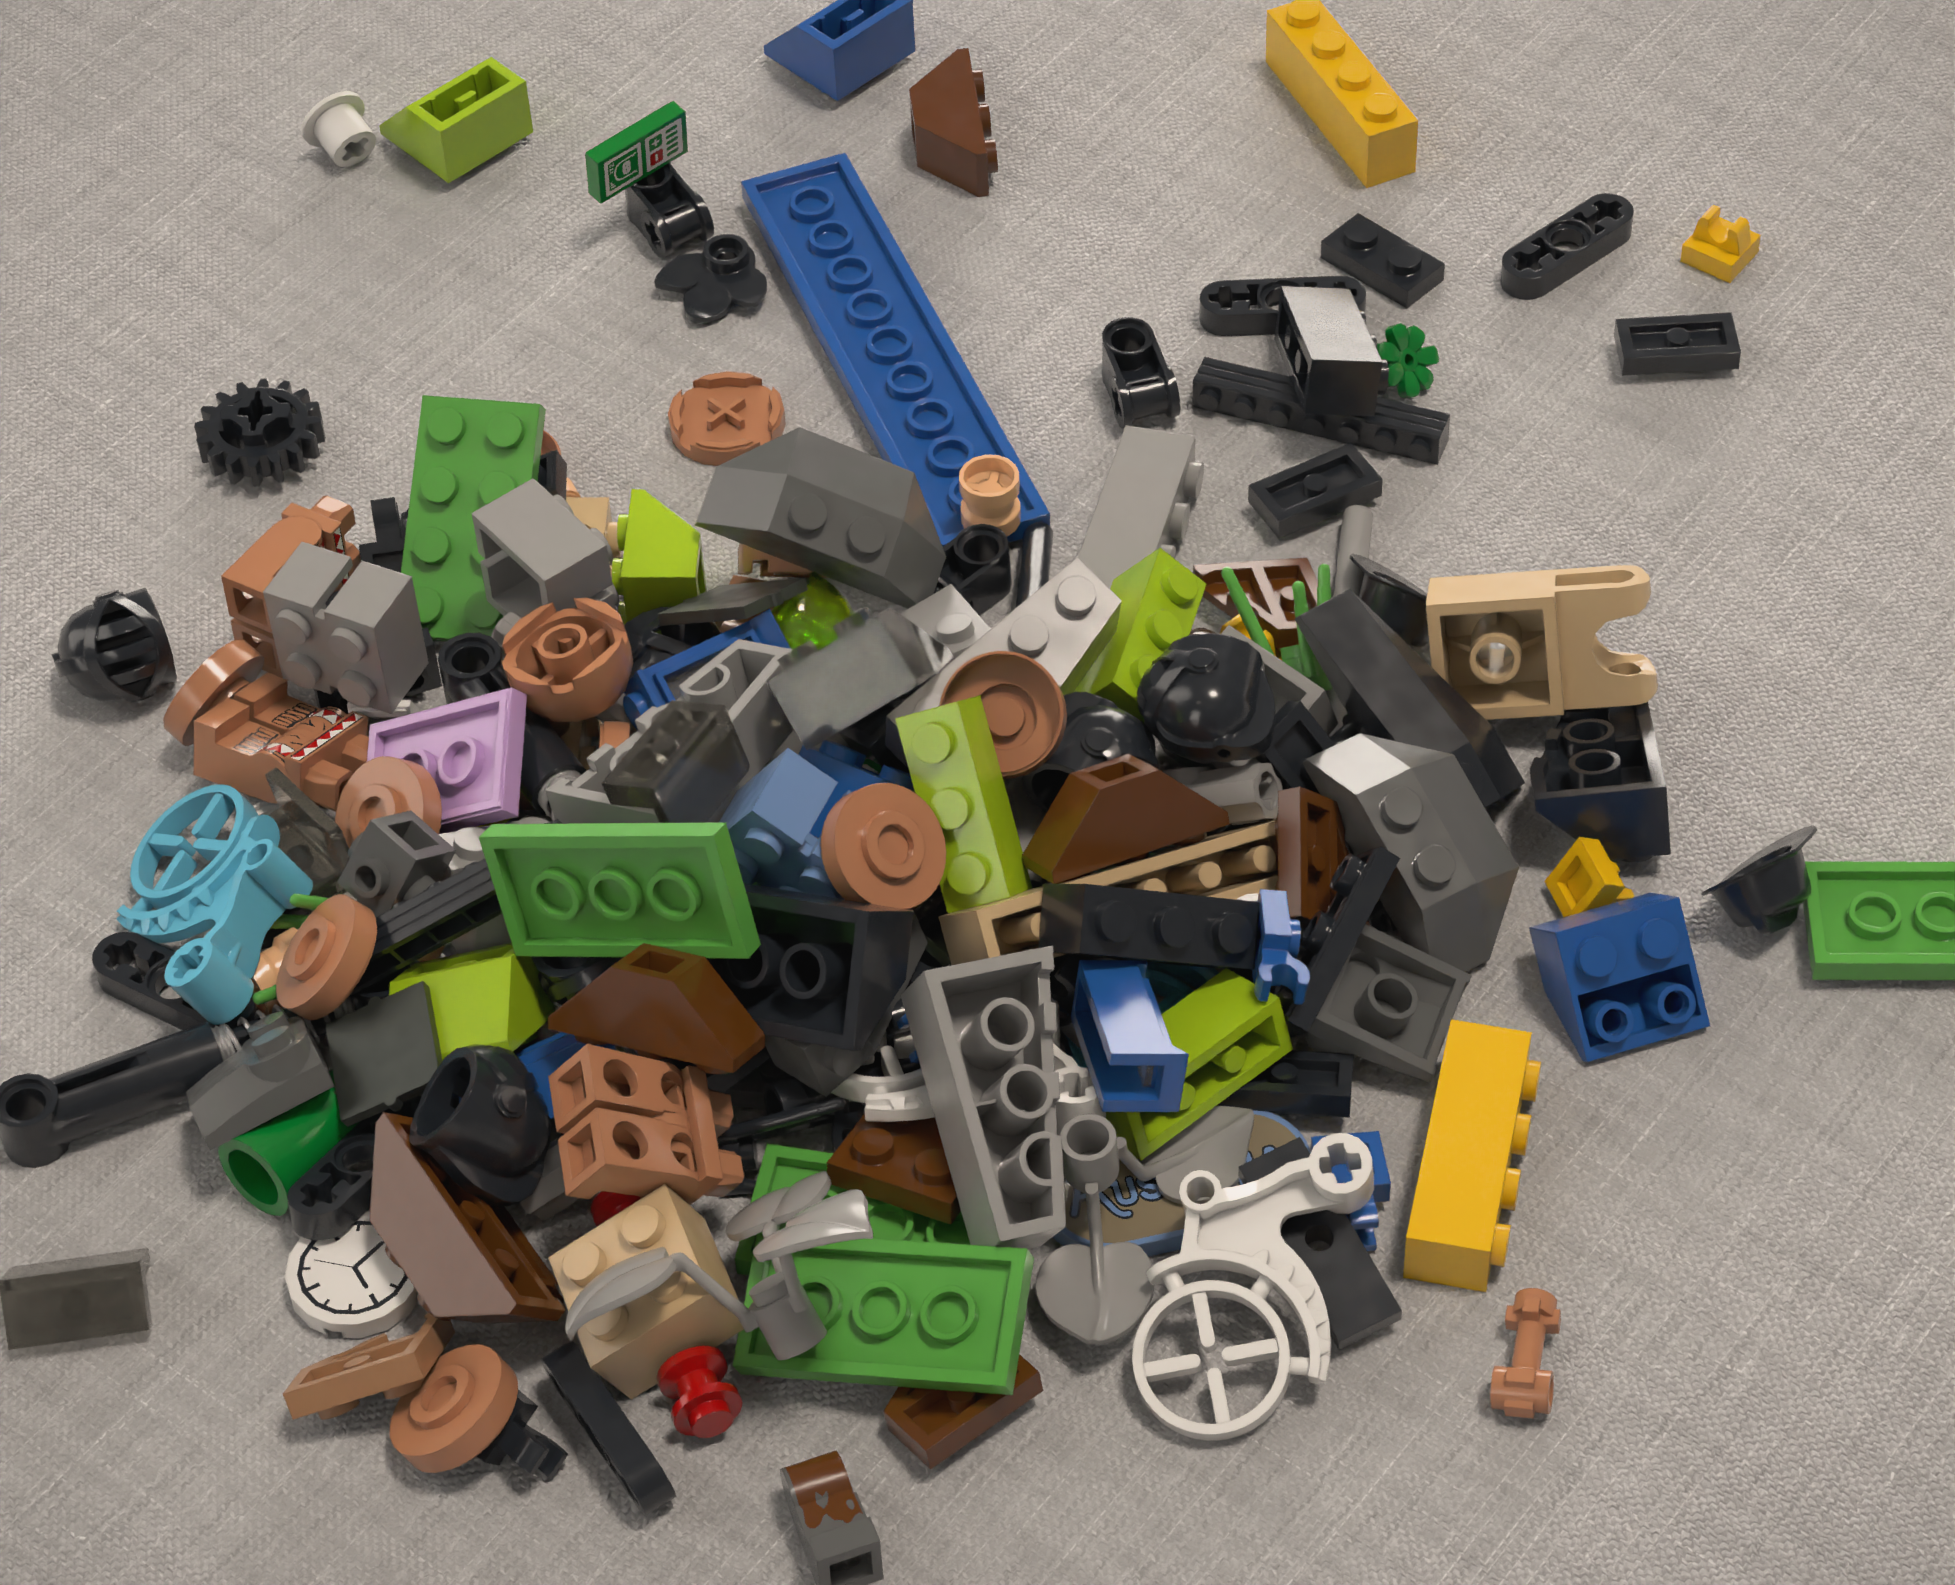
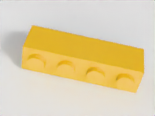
[1266,0,1418,188]
[1403,1019,1542,1292]

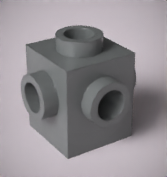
[338,810,456,918]

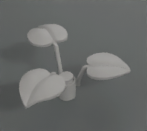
[1036,1106,1254,1345]
[565,1171,873,1360]

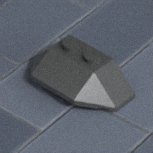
[695,427,946,609]
[1302,733,1519,973]

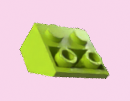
[379,57,533,183]
[612,489,707,635]
[389,943,556,1061]

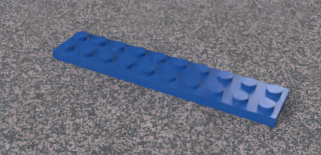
[741,153,1050,547]

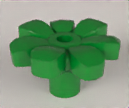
[1377,323,1439,399]

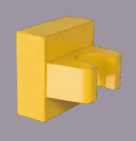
[1680,205,1761,283]
[1544,837,1634,917]

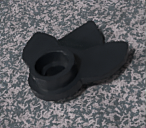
[654,234,767,323]

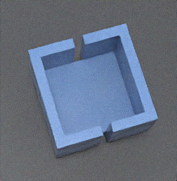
[719,748,851,900]

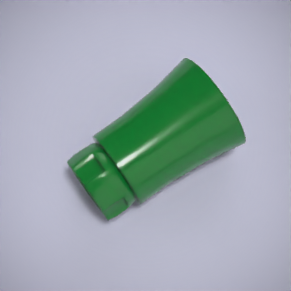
[218,1069,361,1216]

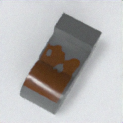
[780,1450,884,1585]

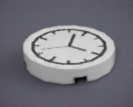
[285,1211,418,1338]

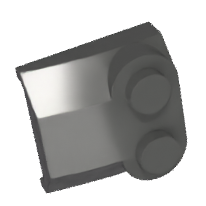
[1304,924,1472,1082]
[186,1011,334,1150]

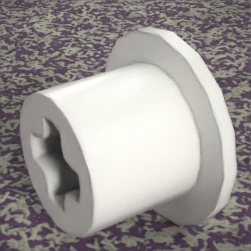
[301,91,376,167]

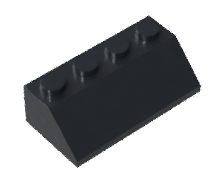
[708,883,914,1051]

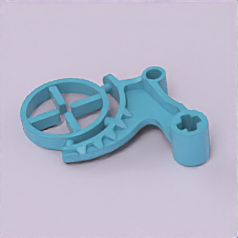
[116,784,313,1025]

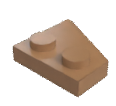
[283,1313,455,1420]

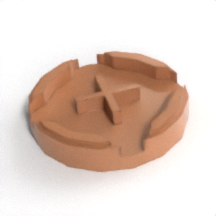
[668,371,786,466]

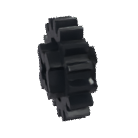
[194,378,326,487]

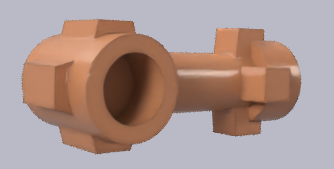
[1490,1288,1561,1419]

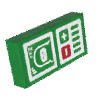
[585,101,688,204]

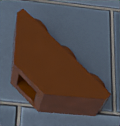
[909,48,998,197]
[1022,754,1230,884]
[548,943,765,1074]

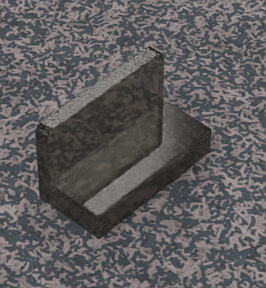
[601,700,750,823]
[265,768,350,915]
[0,1248,152,1350]

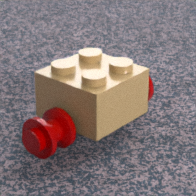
[548,1184,744,1438]

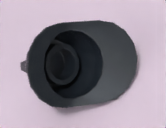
[1349,553,1429,647]
[1701,825,1817,935]

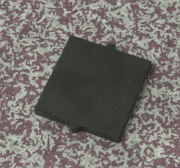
[658,578,808,626]
[325,981,442,1127]

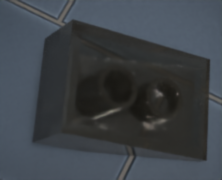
[766,606,955,750]

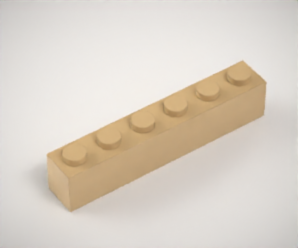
[939,819,1278,965]

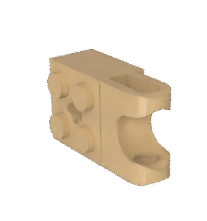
[1426,565,1658,720]

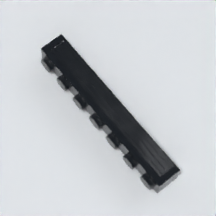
[1193,357,1450,465]
[347,819,563,998]

